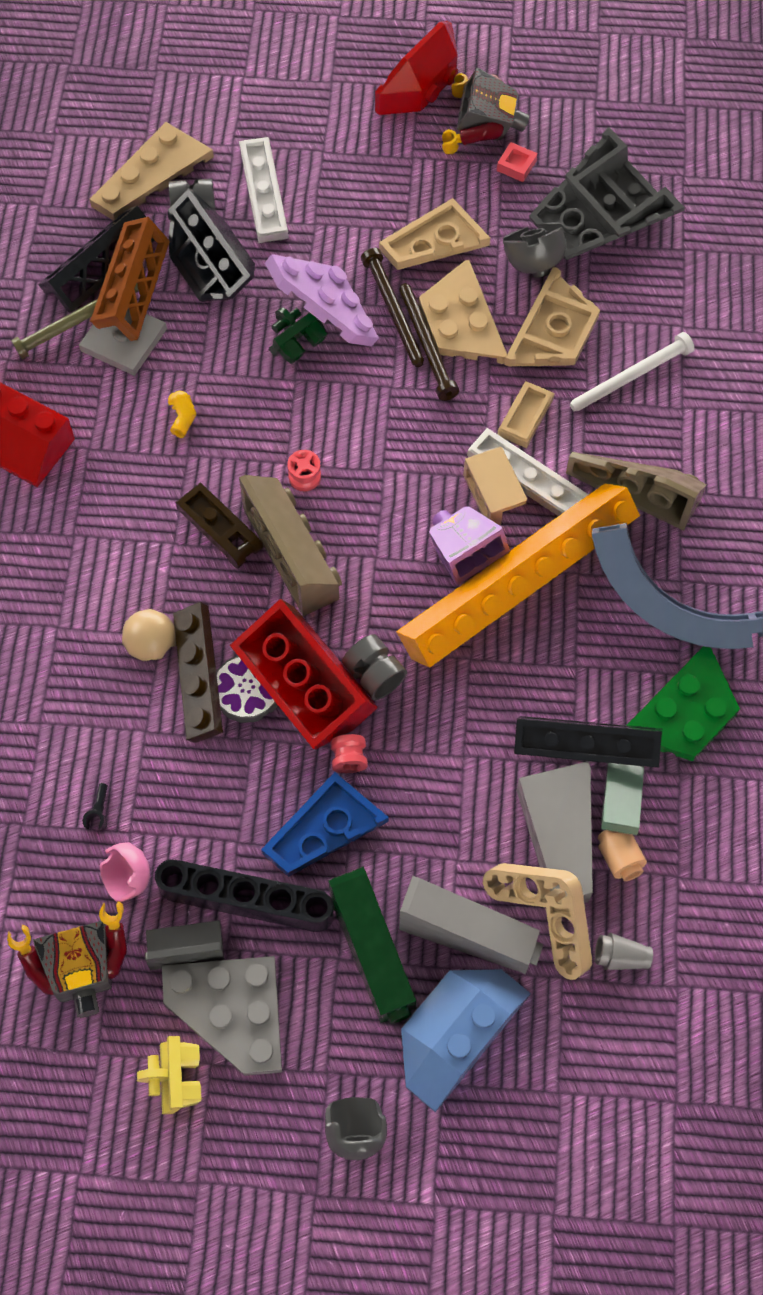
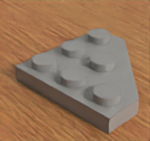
[162,956,282,1076]

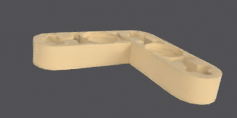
[483,863,592,980]

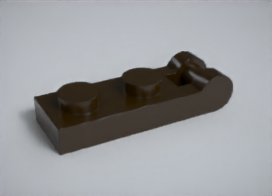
[175,482,264,569]

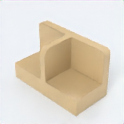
[463,447,527,525]

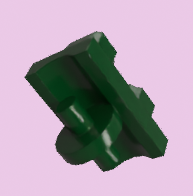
[268,307,328,364]

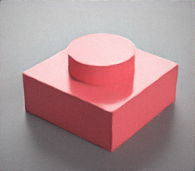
[496,142,538,182]

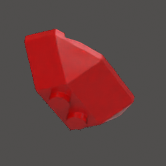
[375,20,458,115]

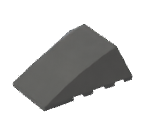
[529,127,685,260]

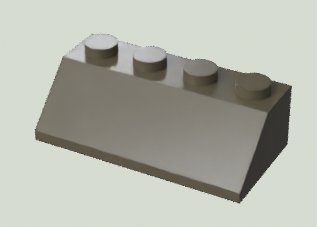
[239,475,342,616]

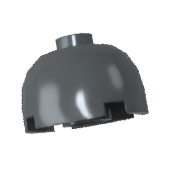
[503,222,567,278]

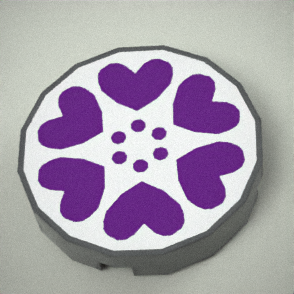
[216,656,278,723]

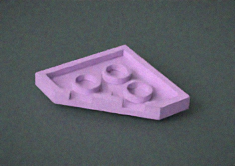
[265,254,379,347]

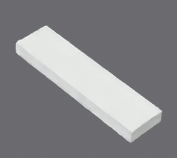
[239,137,289,243]
[467,428,589,516]

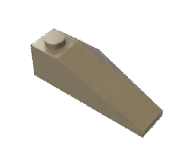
[566,452,707,531]

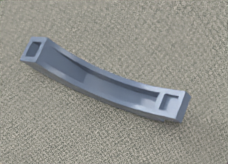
[592,523,763,649]

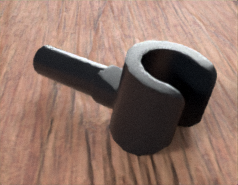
[82,783,108,832]

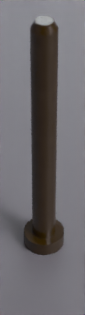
[360,247,424,367]
[399,283,460,401]

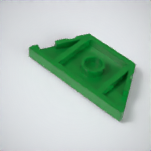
[627,646,740,761]

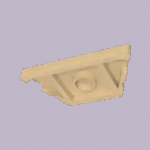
[419,260,507,364]
[505,267,600,367]

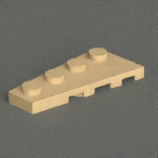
[90,122,214,220]

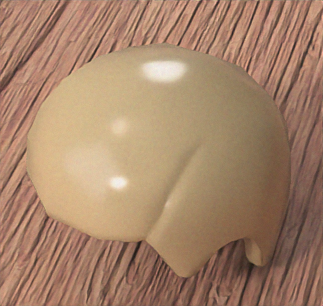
[122,609,176,661]

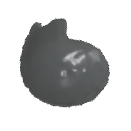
[325,1097,387,1161]

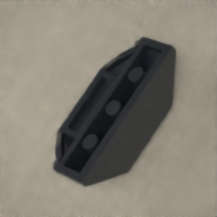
[168,188,255,302]

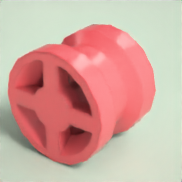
[288,450,321,491]
[330,734,368,774]

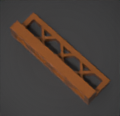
[90,216,170,341]

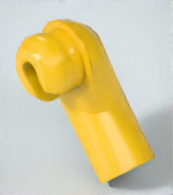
[168,390,196,438]

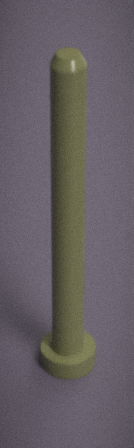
[11,283,139,360]

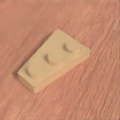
[379,198,490,270]

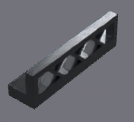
[38,205,155,313]
[514,716,663,768]

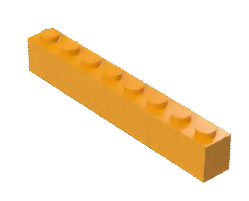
[396,483,640,668]

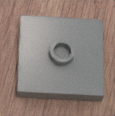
[79,308,167,376]

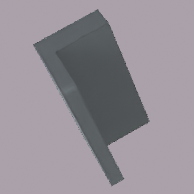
[145,920,225,970]

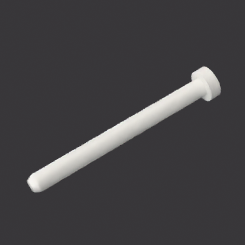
[570,332,694,411]

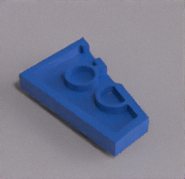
[261,772,389,877]

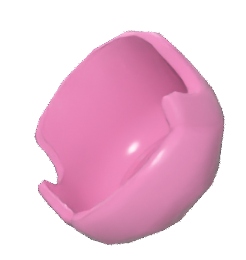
[100,842,150,902]

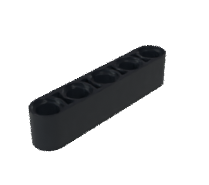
[155,859,334,932]

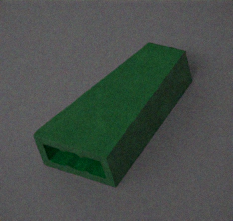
[328,866,416,1024]

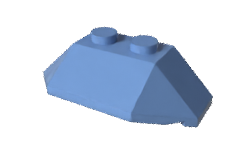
[401,969,531,1112]

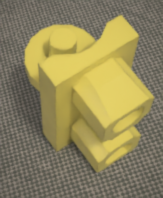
[137,1036,202,1114]

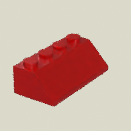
[0,382,75,488]
[230,599,378,750]

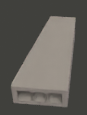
[516,761,593,907]
[399,876,543,974]

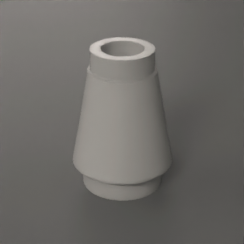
[595,933,653,970]

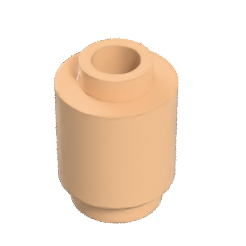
[598,830,647,881]

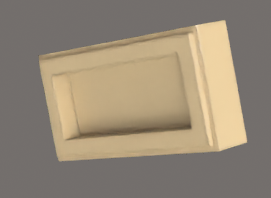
[498,381,555,449]

